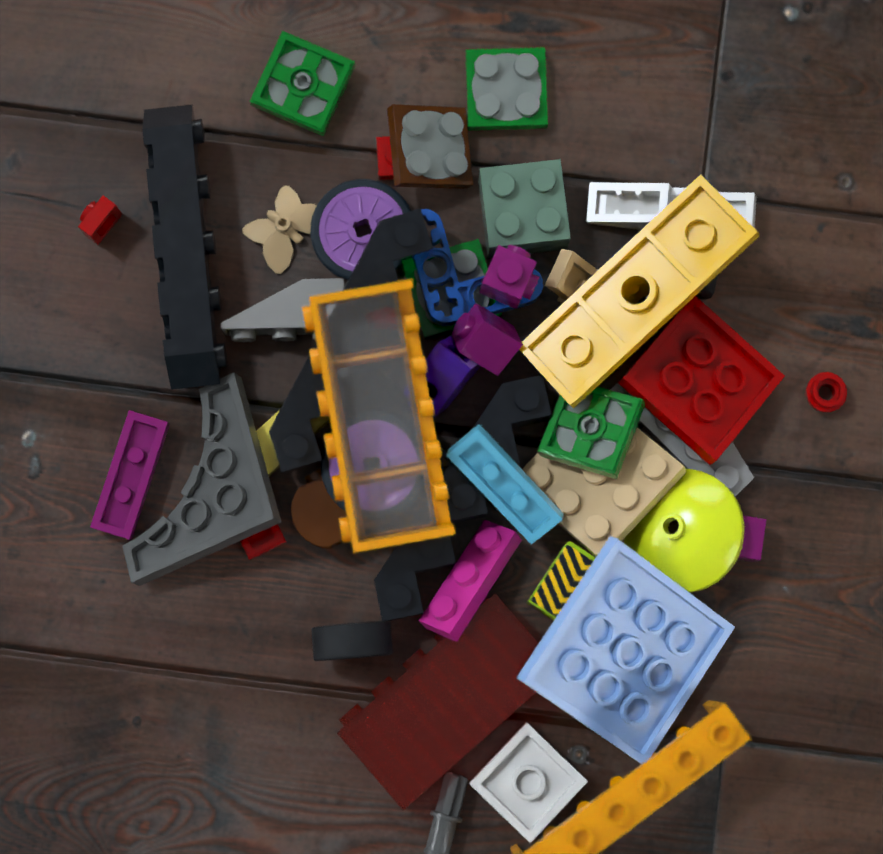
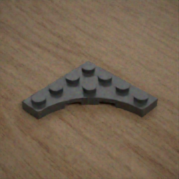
[122,372,281,586]

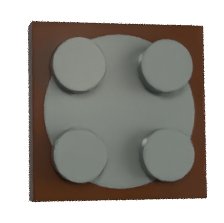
[387,104,473,189]

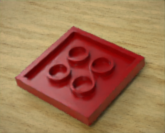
[618,296,785,465]

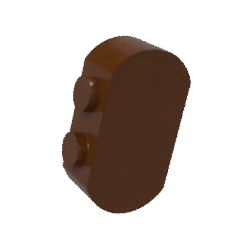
[291,457,406,549]

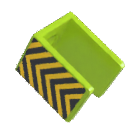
[527,542,595,621]

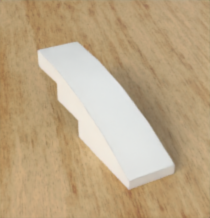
[586,183,757,230]

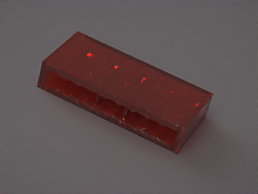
[337,594,539,810]

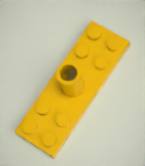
[519,174,760,408]

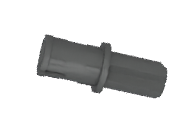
[424,772,468,854]

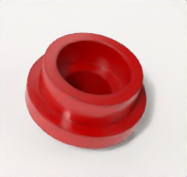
[805,372,847,413]

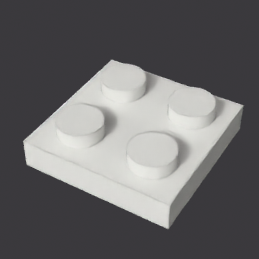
[469,722,588,843]

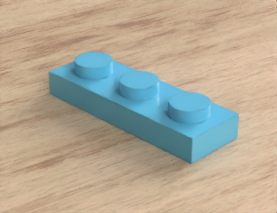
[447,424,563,545]

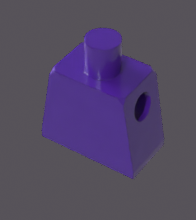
[402,335,481,417]

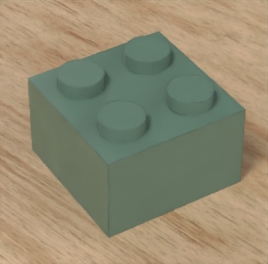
[478,159,571,258]

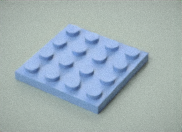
[516,536,735,764]

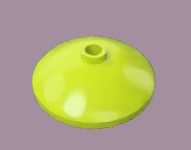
[624,469,745,593]

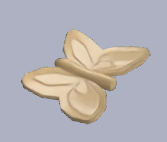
[242,186,317,274]

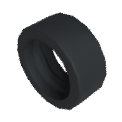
[311,621,393,661]

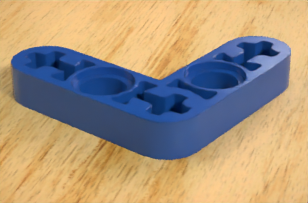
[412,209,543,326]

